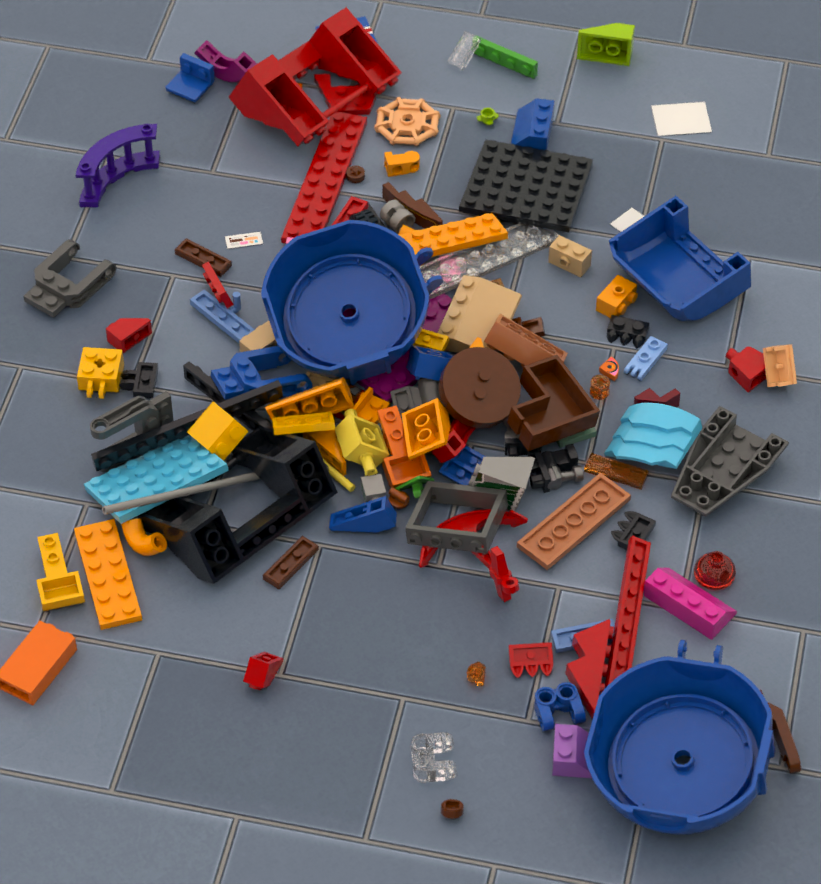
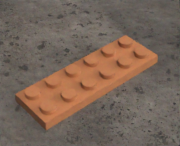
[517,473,631,570]

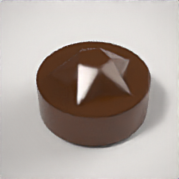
[346,165,365,183]
[441,799,464,819]

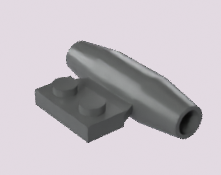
[390,377,449,422]

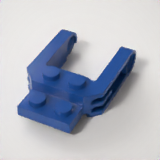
[211,346,313,400]

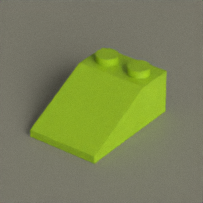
[577,23,635,66]

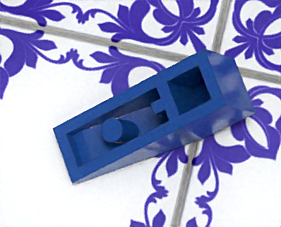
[329,496,397,533]

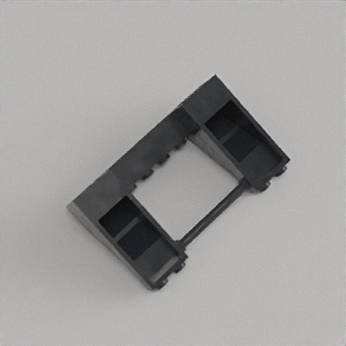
[138,426,338,584]

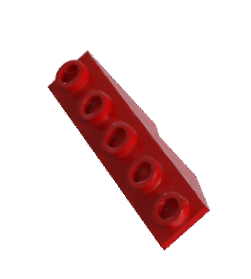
[565,619,614,720]

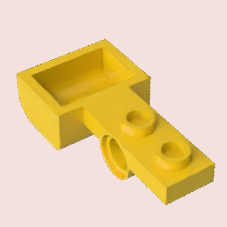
[36,533,85,612]

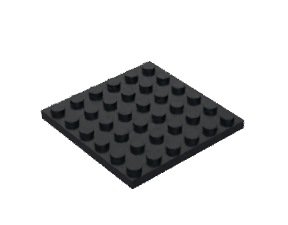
[459,139,593,232]

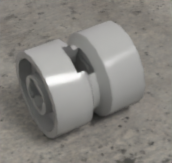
[380,200,415,234]

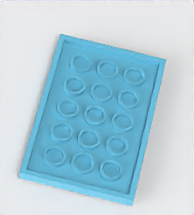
[84,435,229,524]

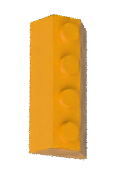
[265,377,354,420]

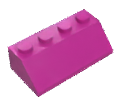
[643,568,737,640]

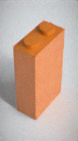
[0,620,77,705]

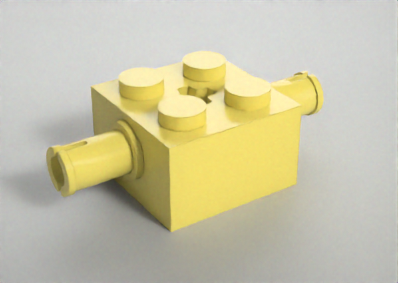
[335,409,390,476]

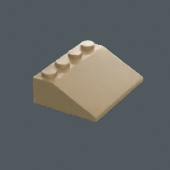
[438,275,522,353]

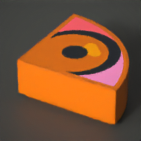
[599,356,619,381]

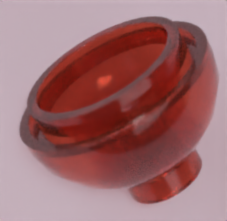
[694,551,736,590]

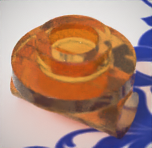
[467,662,486,687]

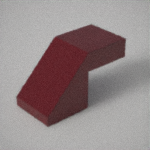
[634,388,681,408]

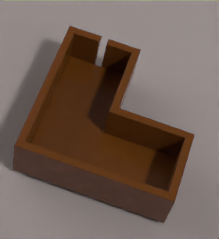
[507,355,600,451]

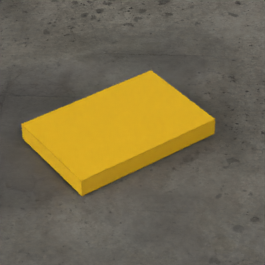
[272,411,335,435]

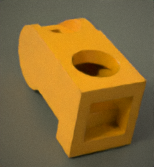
[384,151,420,177]

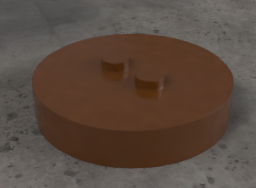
[439,347,521,428]

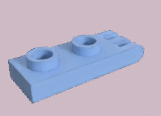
[624,336,668,381]

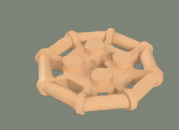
[374,97,441,147]

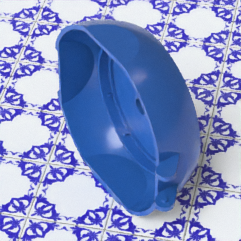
[261,220,443,385]
[584,640,775,834]

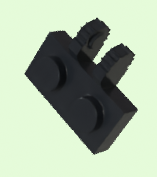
[119,362,158,398]

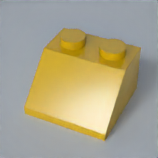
[187,401,249,461]

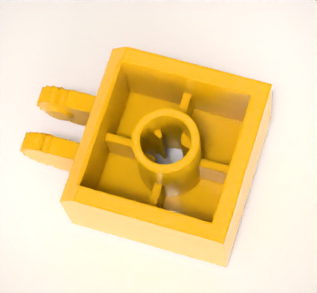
[77,347,124,399]

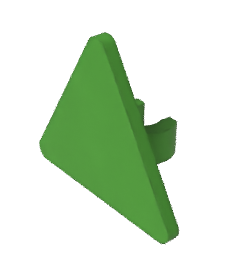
[395,476,434,499]

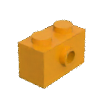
[596,275,638,318]

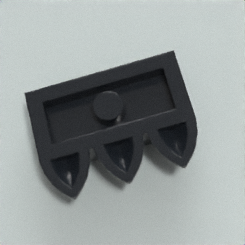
[607,315,650,348]
[611,511,656,550]

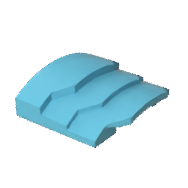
[604,403,703,469]

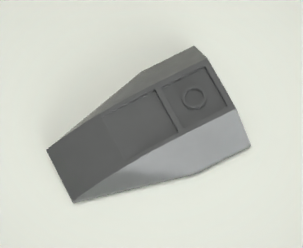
[671,406,789,516]

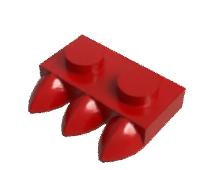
[508,642,553,678]

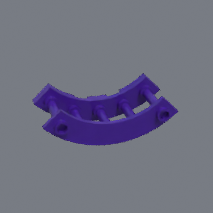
[76,124,160,207]

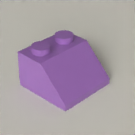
[552,724,592,778]

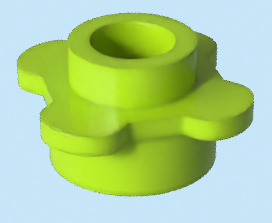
[477,108,498,125]

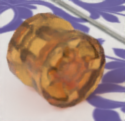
[590,374,610,400]

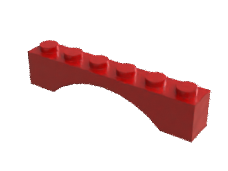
[431,419,476,463]

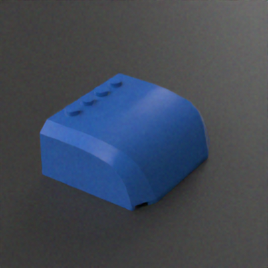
[609,196,751,321]

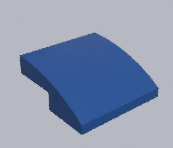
[438,446,486,485]

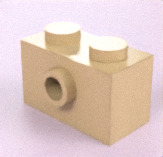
[548,235,592,277]

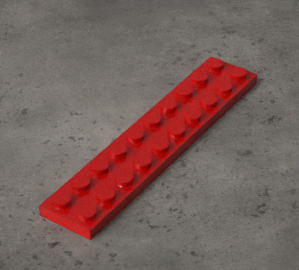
[281,112,367,243]

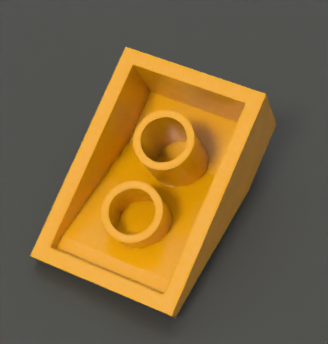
[401,398,451,460]

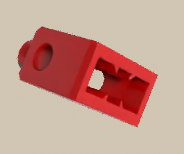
[725,346,766,393]

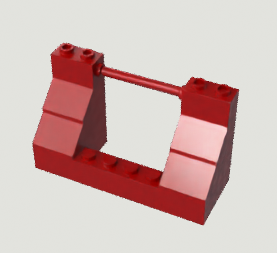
[228,7,402,147]

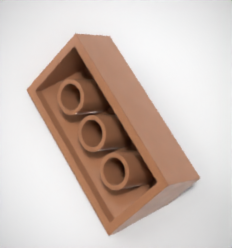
[484,314,568,368]

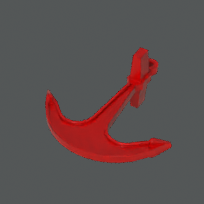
[419,509,528,602]

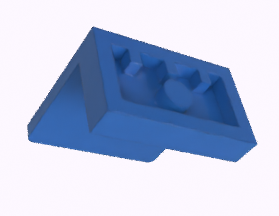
[166,53,215,102]

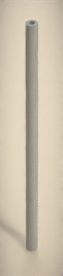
[102,472,260,514]

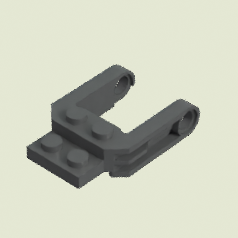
[23,239,116,318]
[90,391,174,472]

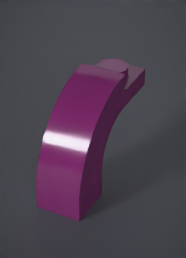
[194,40,257,82]

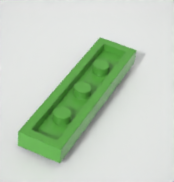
[473,36,538,79]

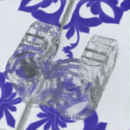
[411,732,457,783]

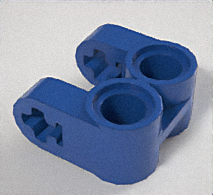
[534,682,586,731]

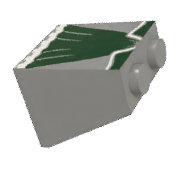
[468,457,535,511]

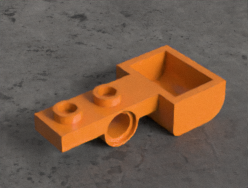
[377,405,432,488]

